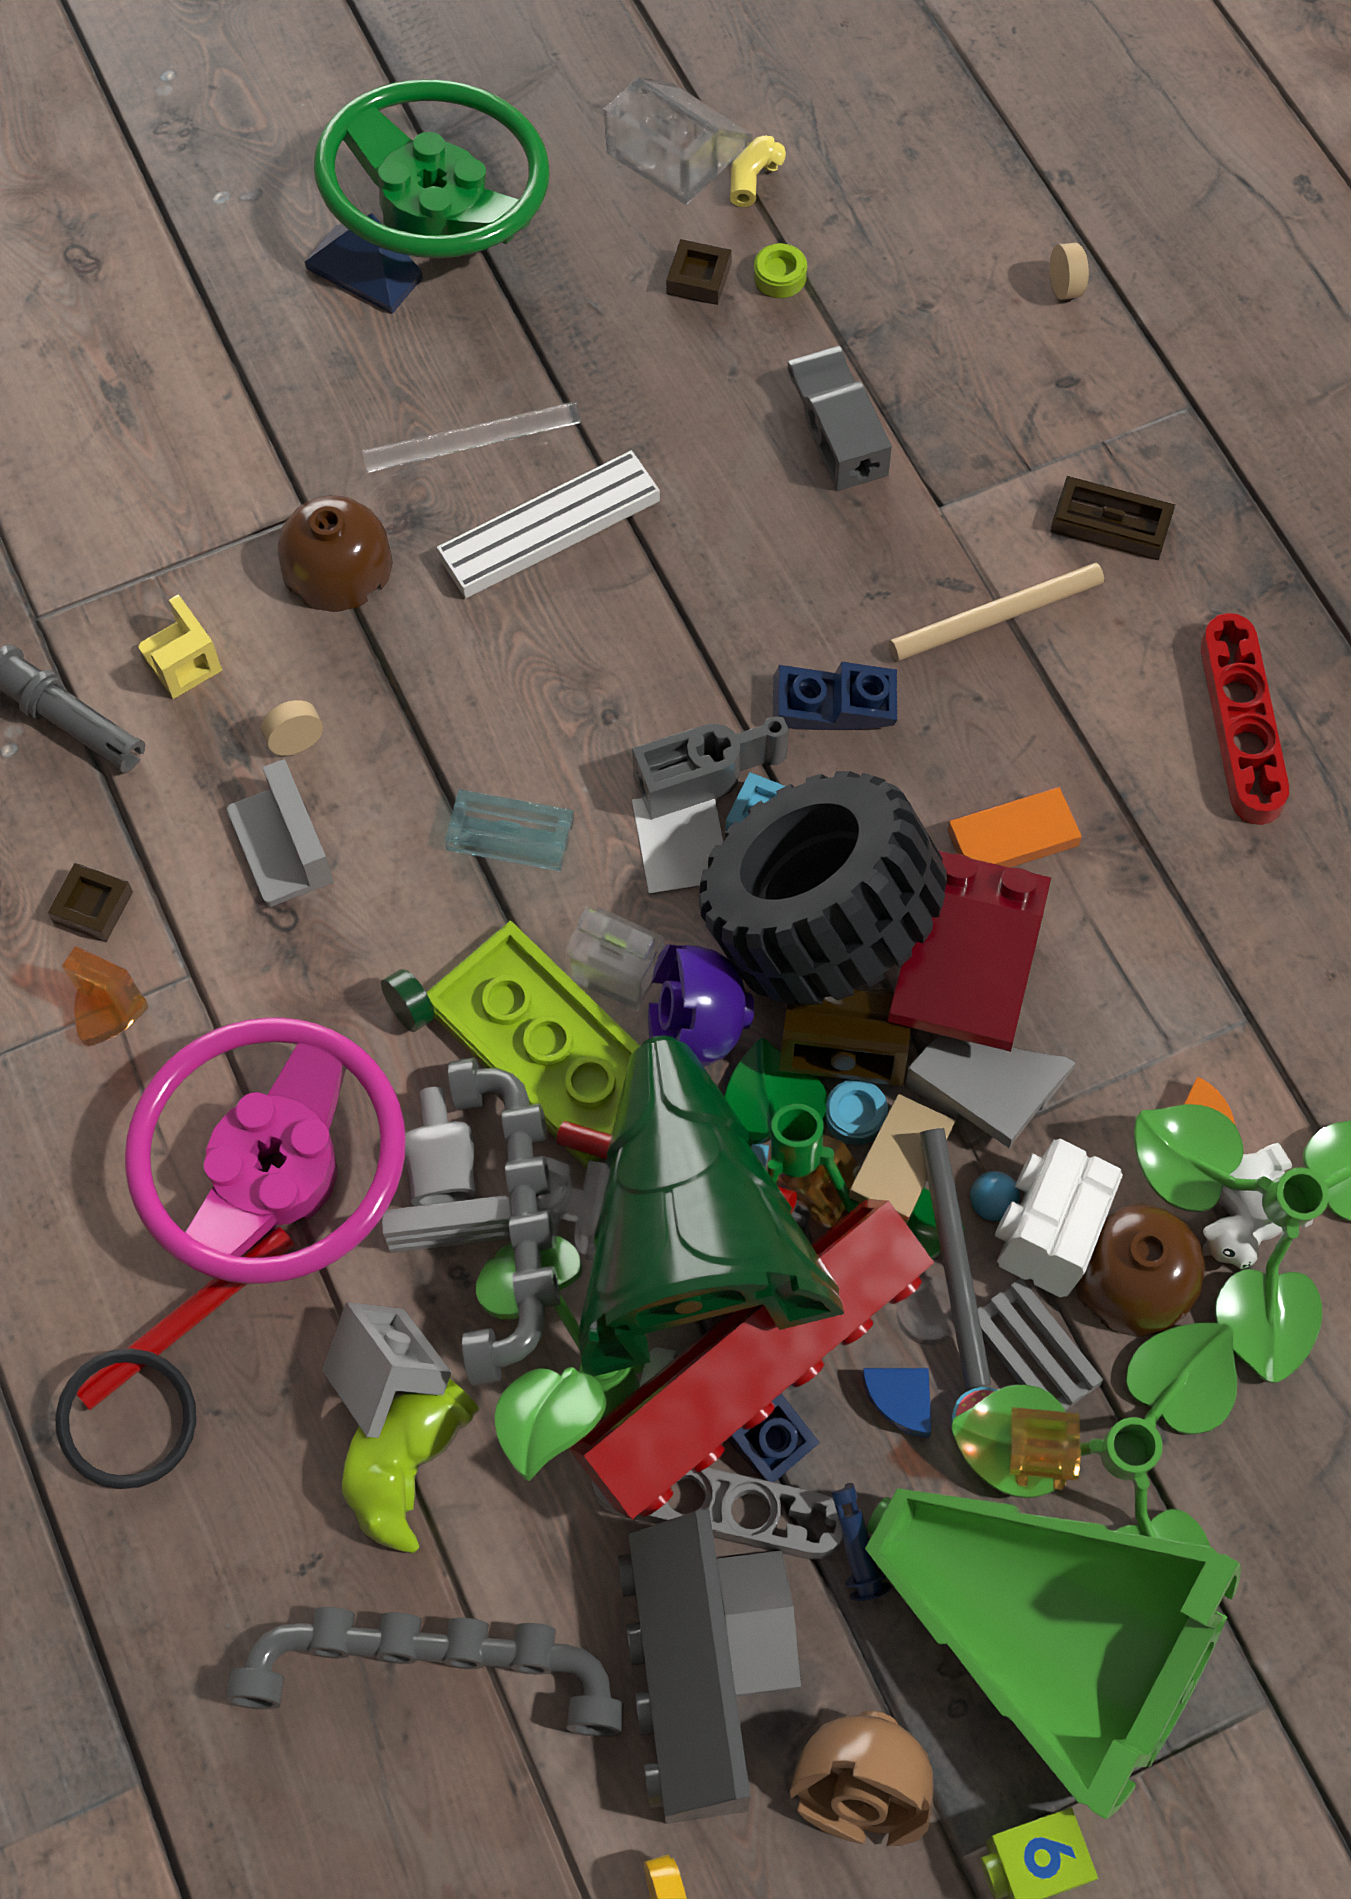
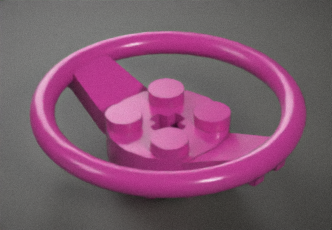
[125,1017,406,1284]

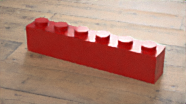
[568,1199,934,1520]

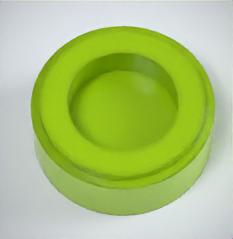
[754,243,807,298]

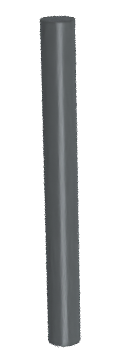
[919,1128,992,1389]

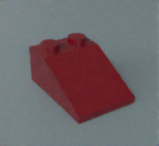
[888,851,1052,1052]

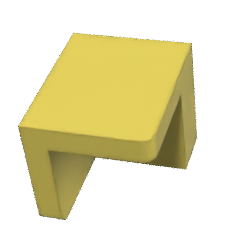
[139,595,222,699]

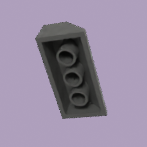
[618,1509,750,1824]

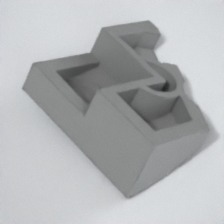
[905,1035,1076,1148]

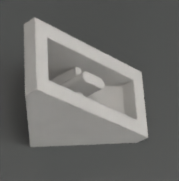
[717,1550,801,1697]

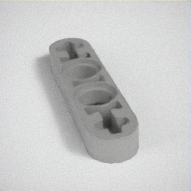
[592,1468,845,1560]

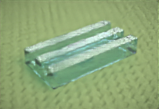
[445,789,574,871]

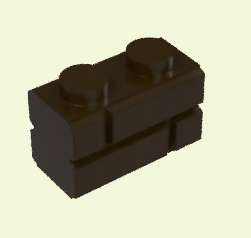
[779,989,911,1087]

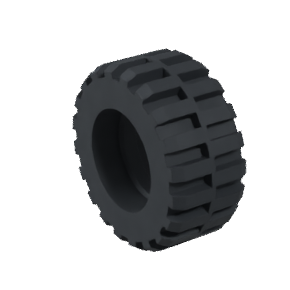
[699,771,947,1005]

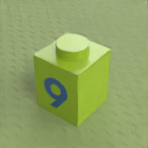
[980,1807,1099,1899]

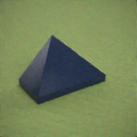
[305,213,423,314]

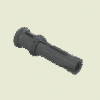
[0,644,146,773]

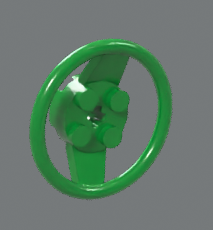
[314,79,550,258]

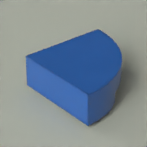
[862,1368,931,1438]

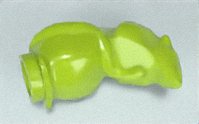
[342,1378,480,1553]

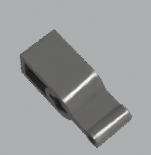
[787,346,892,491]
[632,717,789,820]

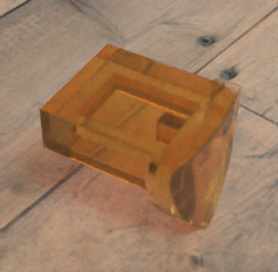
[62,946,149,1047]

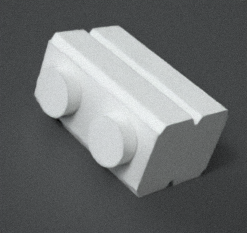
[995,1139,1123,1298]

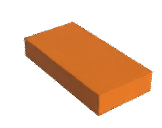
[947,787,1082,868]

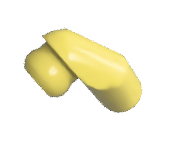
[730,135,786,207]

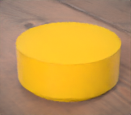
[644,1854,687,1899]

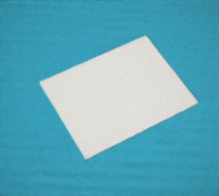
[632,798,723,894]

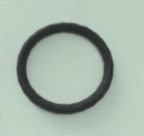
[55,1348,197,1489]

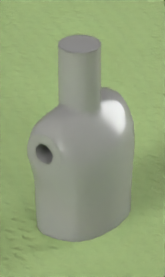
[404,1087,477,1206]

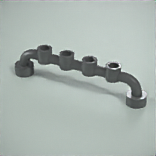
[448,1057,560,1386]
[225,1607,624,1737]

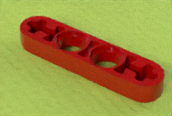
[1201,613,1289,825]

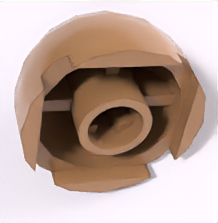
[790,1711,934,1846]

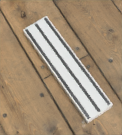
[437,450,660,599]

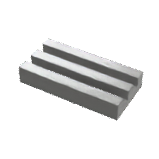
[382,1196,512,1253]
[978,1278,1103,1411]

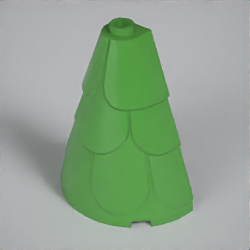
[865,1488,1241,1820]

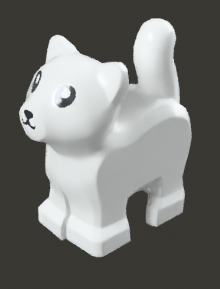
[1202,1143,1314,1269]

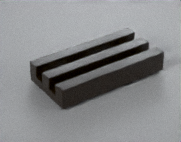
[1050,476,1176,560]

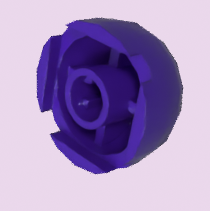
[648,944,754,1067]

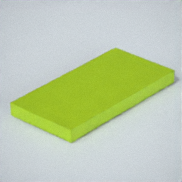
[426,920,640,1171]

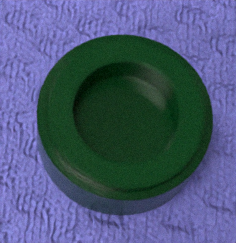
[381,969,434,1032]

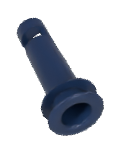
[831,1483,892,1601]

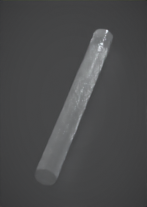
[362,401,581,473]

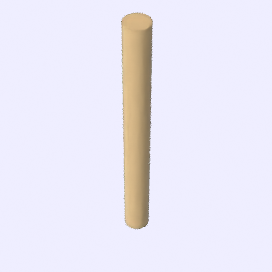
[889,562,1104,662]

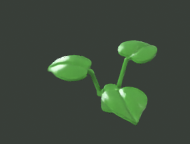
[1134,1104,1351,1383]
[476,1236,645,1481]
[951,1323,1237,1547]

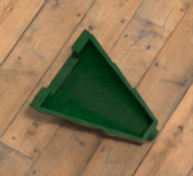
[578,1036,844,1377]

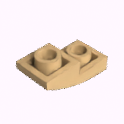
[848,1094,956,1224]

